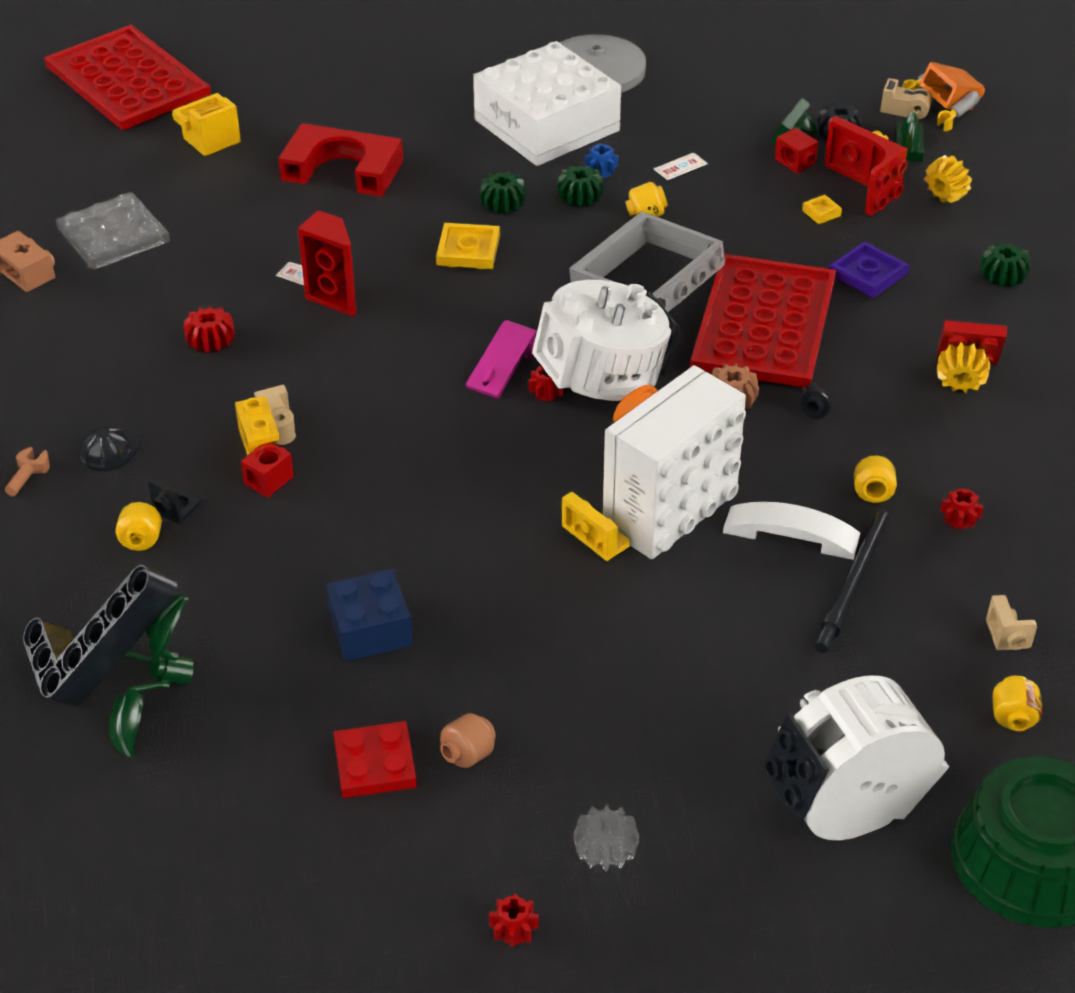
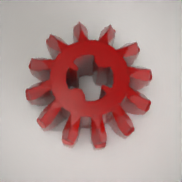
[183,306,235,354]

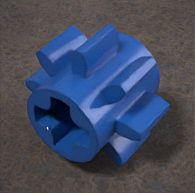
[585,144,618,178]

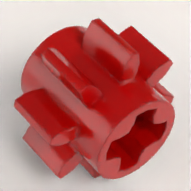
[528,365,564,401]
[940,488,984,529]
[489,894,539,947]

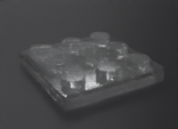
[56,192,170,270]

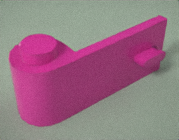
[465,320,537,399]

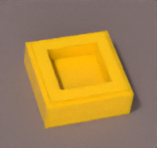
[802,195,842,224]

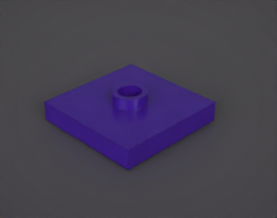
[828,241,910,298]

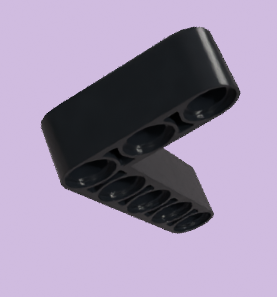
[23,565,177,707]

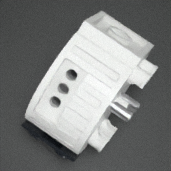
[532,280,679,401]

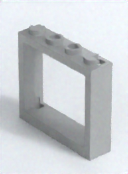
[569,211,725,312]

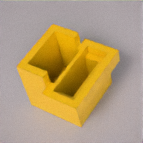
[172,93,241,156]

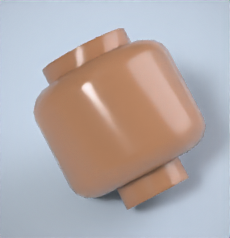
[440,713,496,768]

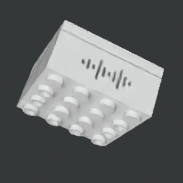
[473,41,621,166]
[603,365,746,560]

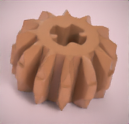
[711,363,759,408]

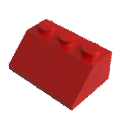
[298,210,357,317]

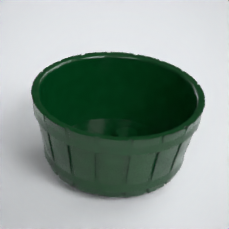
[951,756,1075,928]

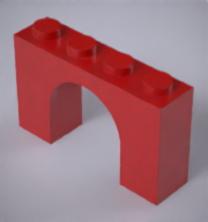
[279,123,403,197]

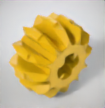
[924,155,973,203]
[937,342,990,393]

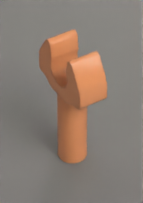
[5,447,50,496]

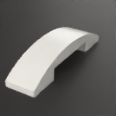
[723,502,860,560]

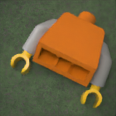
[902,62,985,132]

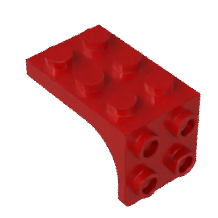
[824,116,908,216]

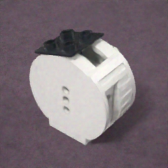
[762,676,949,840]

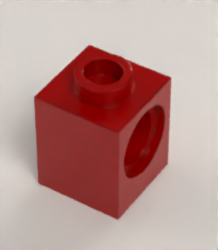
[775,128,818,173]
[241,442,294,498]

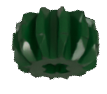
[557,165,604,208]
[479,171,526,214]
[980,242,1031,287]

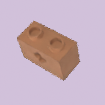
[0,231,56,292]

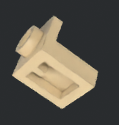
[986,595,1037,650]

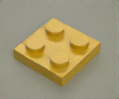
[436,223,500,269]

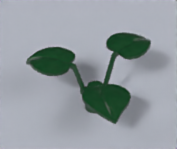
[109,595,194,757]

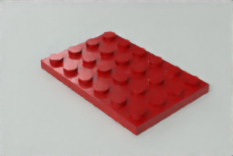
[44,25,211,130]
[690,254,836,388]

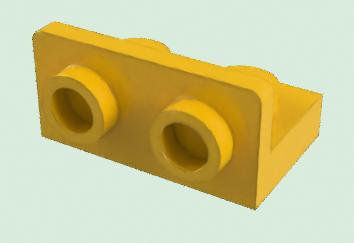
[235,396,280,456]
[562,492,630,561]

